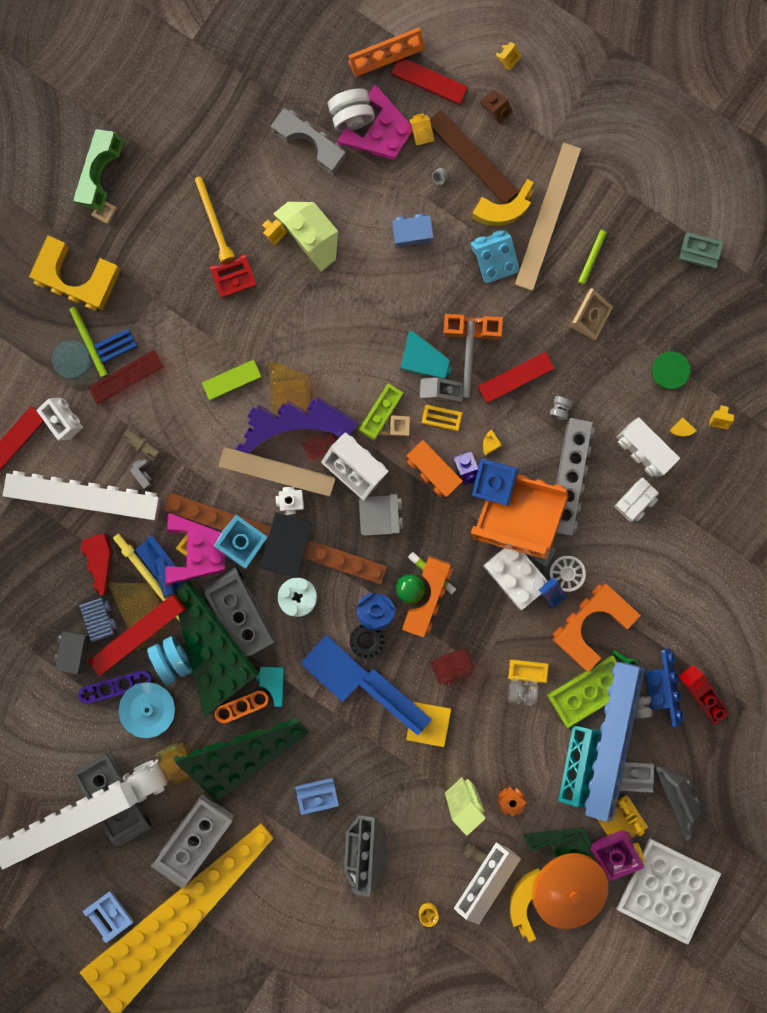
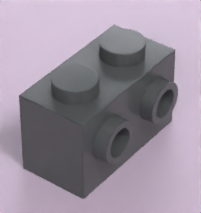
[53,631,89,674]

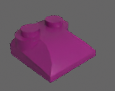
[591,830,645,881]

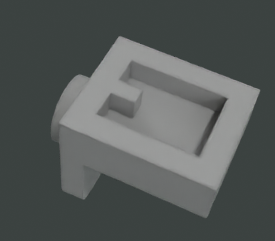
[130,459,153,490]

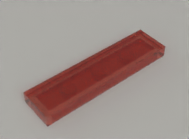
[88,350,164,404]

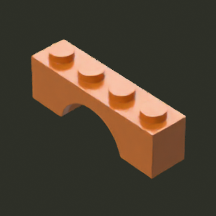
[402,555,453,638]

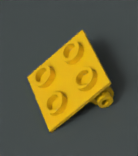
[597,794,648,838]

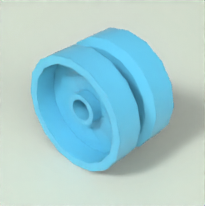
[148,635,192,686]

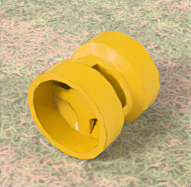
[419,903,439,927]

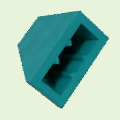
[400,331,452,379]

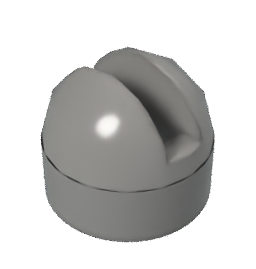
[432,168,448,185]

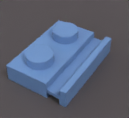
[295,778,339,815]

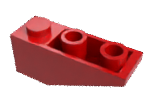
[81,533,113,595]
[678,665,730,725]

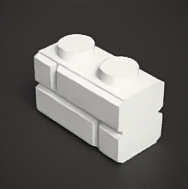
[614,478,659,522]

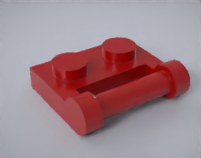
[210,254,257,299]

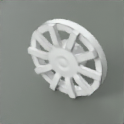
[549,556,586,592]

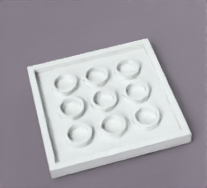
[616,838,721,944]

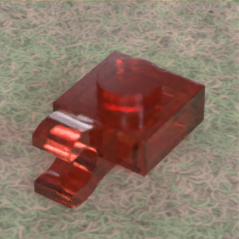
[302,434,337,461]

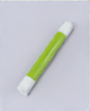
[408,552,456,595]

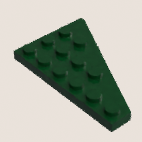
[174,581,259,716]
[173,718,309,803]

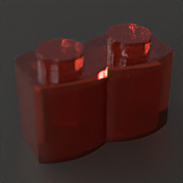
[430,647,475,686]

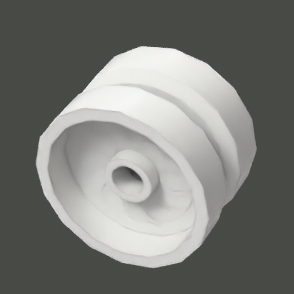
[328,88,375,132]

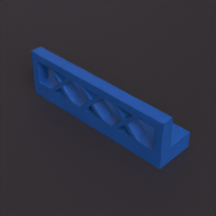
[134,535,187,593]
[359,669,432,736]

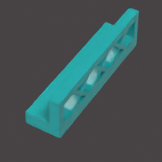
[558,725,602,807]

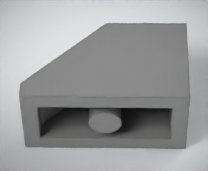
[420,378,463,402]

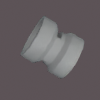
[549,396,573,421]
[635,696,653,718]

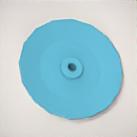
[118,682,175,738]

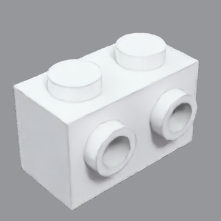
[37,398,83,441]

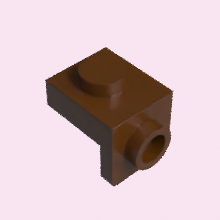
[480,90,513,124]

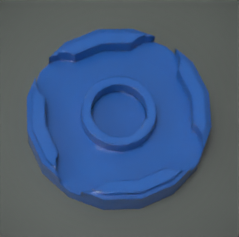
[356,593,395,630]

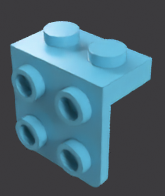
[470,230,520,283]

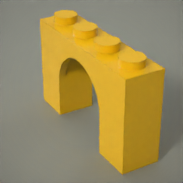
[29,236,121,311]

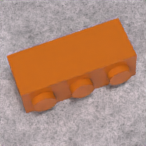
[406,440,463,498]

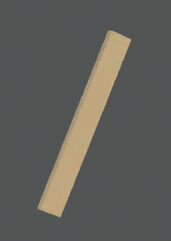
[514,143,581,291]

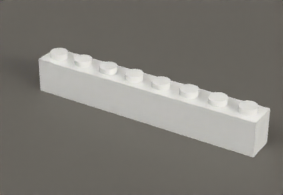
[3,471,161,521]
[0,780,138,870]

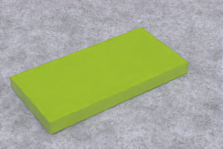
[547,655,617,729]

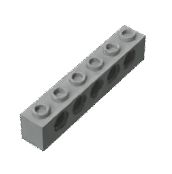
[556,418,595,536]

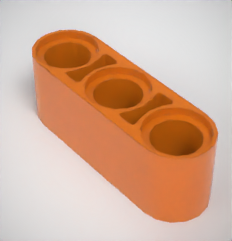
[215,689,270,723]

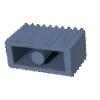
[79,598,118,642]

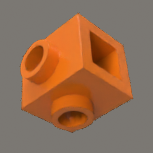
[497,786,526,817]

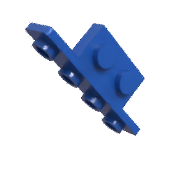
[646,648,684,727]

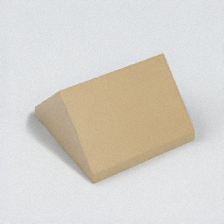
[570,289,613,340]

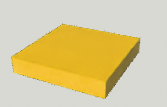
[406,701,451,747]

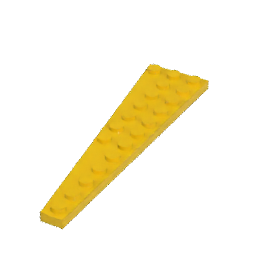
[80,822,274,1013]

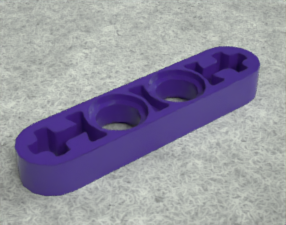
[78,670,153,704]

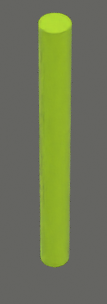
[69,306,108,378]

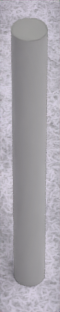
[463,320,475,398]

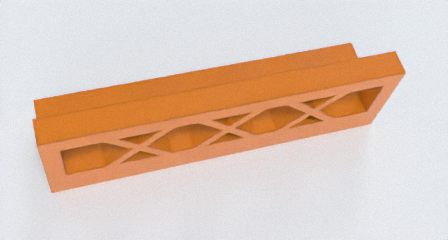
[348,27,425,77]

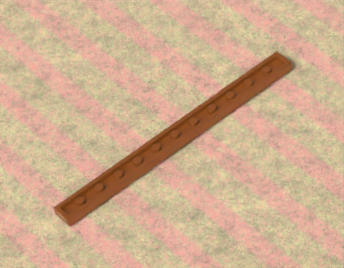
[164,493,387,584]

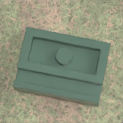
[678,232,723,270]

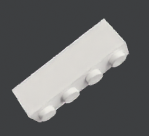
[454,843,521,925]

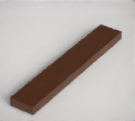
[430,110,519,204]

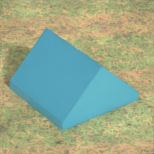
[214,515,267,569]

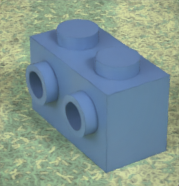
[392,214,433,248]

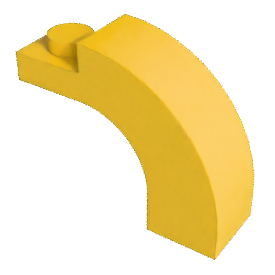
[472,179,534,227]
[509,868,540,942]

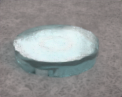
[52,340,91,378]

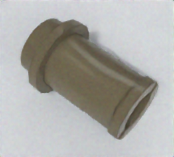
[464,844,488,865]

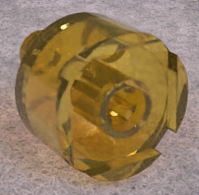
[156,742,190,787]

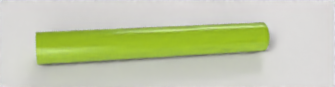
[578,230,607,285]

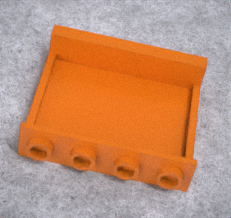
[471,475,569,560]

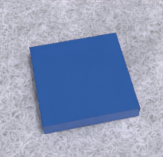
[472,458,519,506]

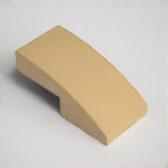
[378,416,410,436]

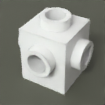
[276,487,304,515]

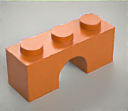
[443,314,503,340]

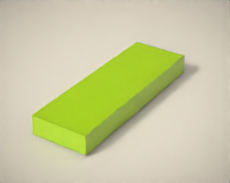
[202,360,262,401]
[358,383,404,441]

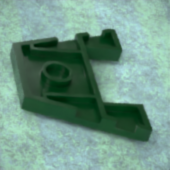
[523,827,600,865]

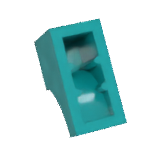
[256,666,285,707]

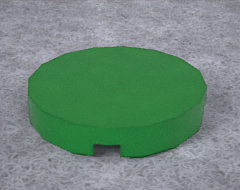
[651,351,691,390]

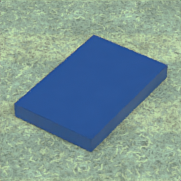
[301,634,369,702]

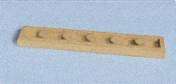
[219,447,335,496]

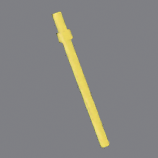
[113,534,180,622]

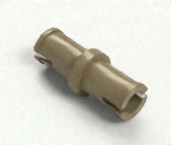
[122,429,160,461]

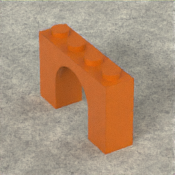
[552,584,641,672]

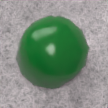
[395,574,426,604]

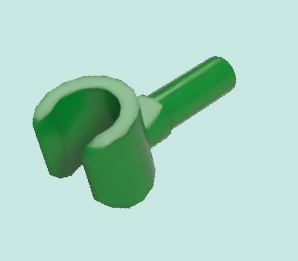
[612,649,638,664]

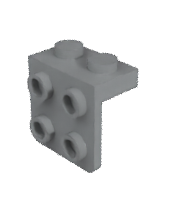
[359,494,403,535]

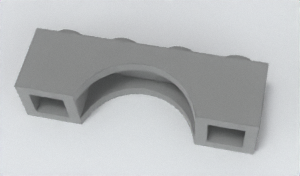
[271,108,346,176]

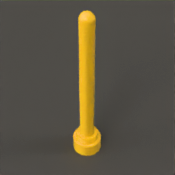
[195,177,235,263]

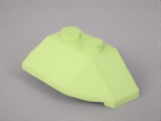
[274,202,338,272]

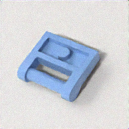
[82,890,134,943]

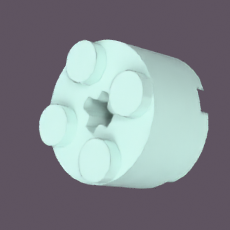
[278,578,318,617]

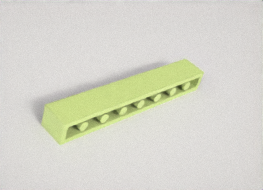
[445,777,486,836]

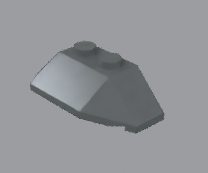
[654,764,701,841]
[344,815,387,898]

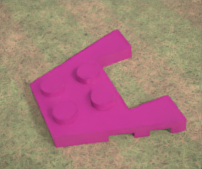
[337,85,412,160]
[165,514,225,586]

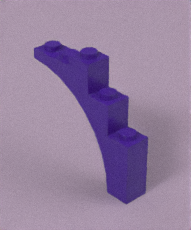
[235,397,357,454]

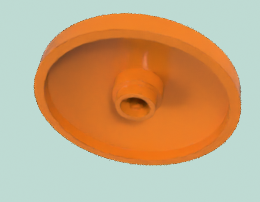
[532,853,608,929]

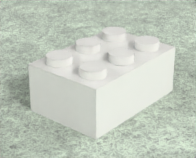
[616,417,680,478]
[321,433,388,501]
[483,548,548,610]

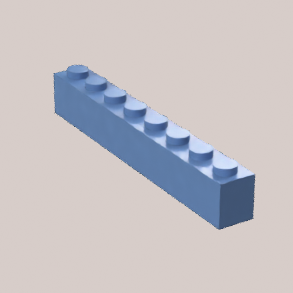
[584,662,645,822]

